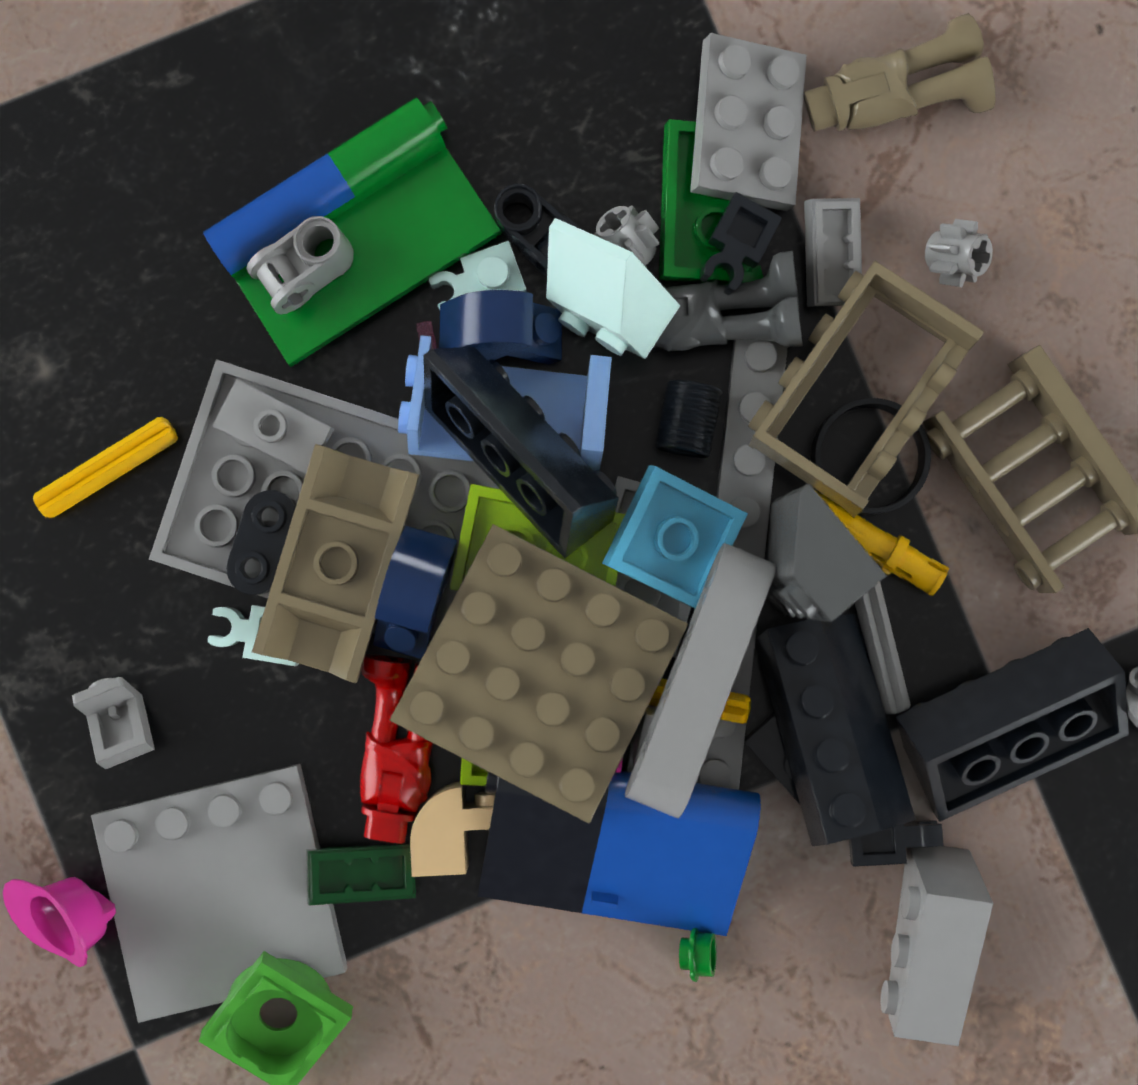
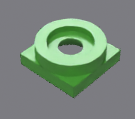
[198,951,353,1085]

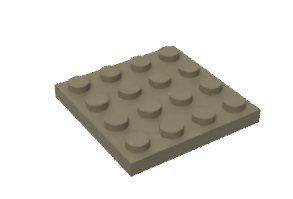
[390,524,688,823]

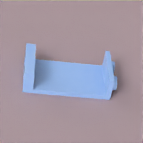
[398,335,612,472]

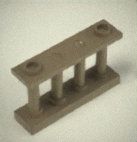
[922,345,1138,593]

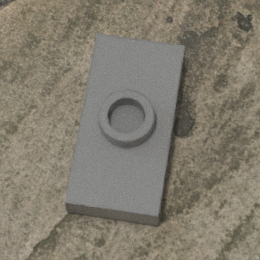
[804,198,862,307]
[212,379,334,474]

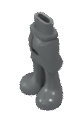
[653,251,803,351]

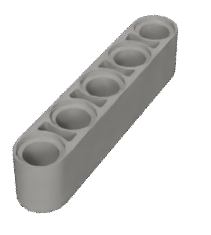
[625,543,776,819]

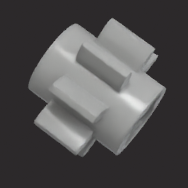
[594,205,659,266]
[925,219,993,287]

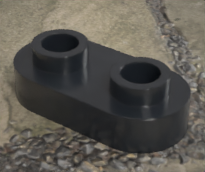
[226,490,296,595]

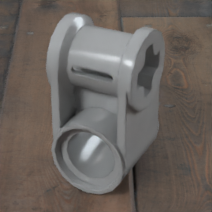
[246,216,354,314]

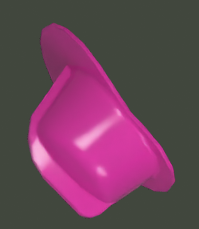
[2,877,116,967]

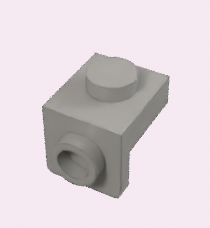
[72,677,155,769]

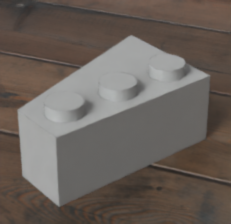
[880,846,993,1046]

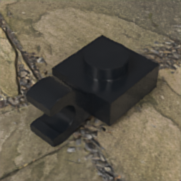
[849,820,944,867]

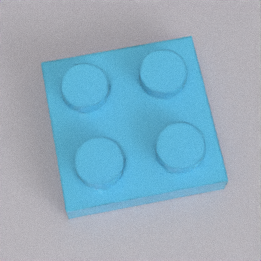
[602,465,748,609]

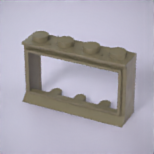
[748,260,984,518]

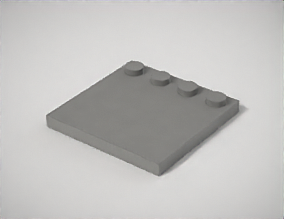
[91,764,348,1023]

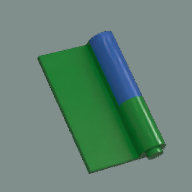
[203,97,502,367]

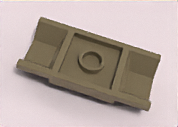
[252,444,420,683]

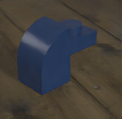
[439,290,562,365]
[373,525,457,659]

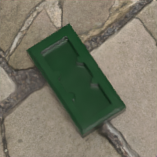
[306,843,416,906]

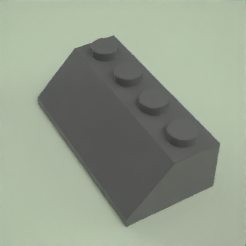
[764,484,887,622]

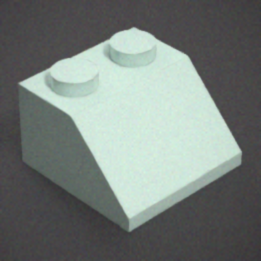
[546,218,680,359]

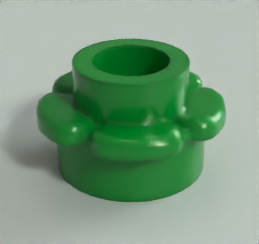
[679,928,717,982]

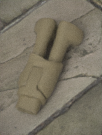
[803,13,996,132]

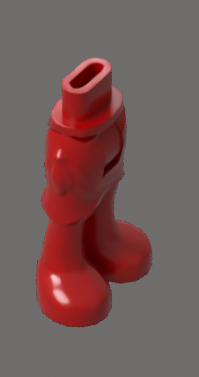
[360,654,433,844]

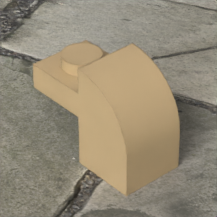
[410,781,495,877]

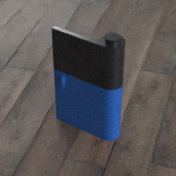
[477,771,761,936]

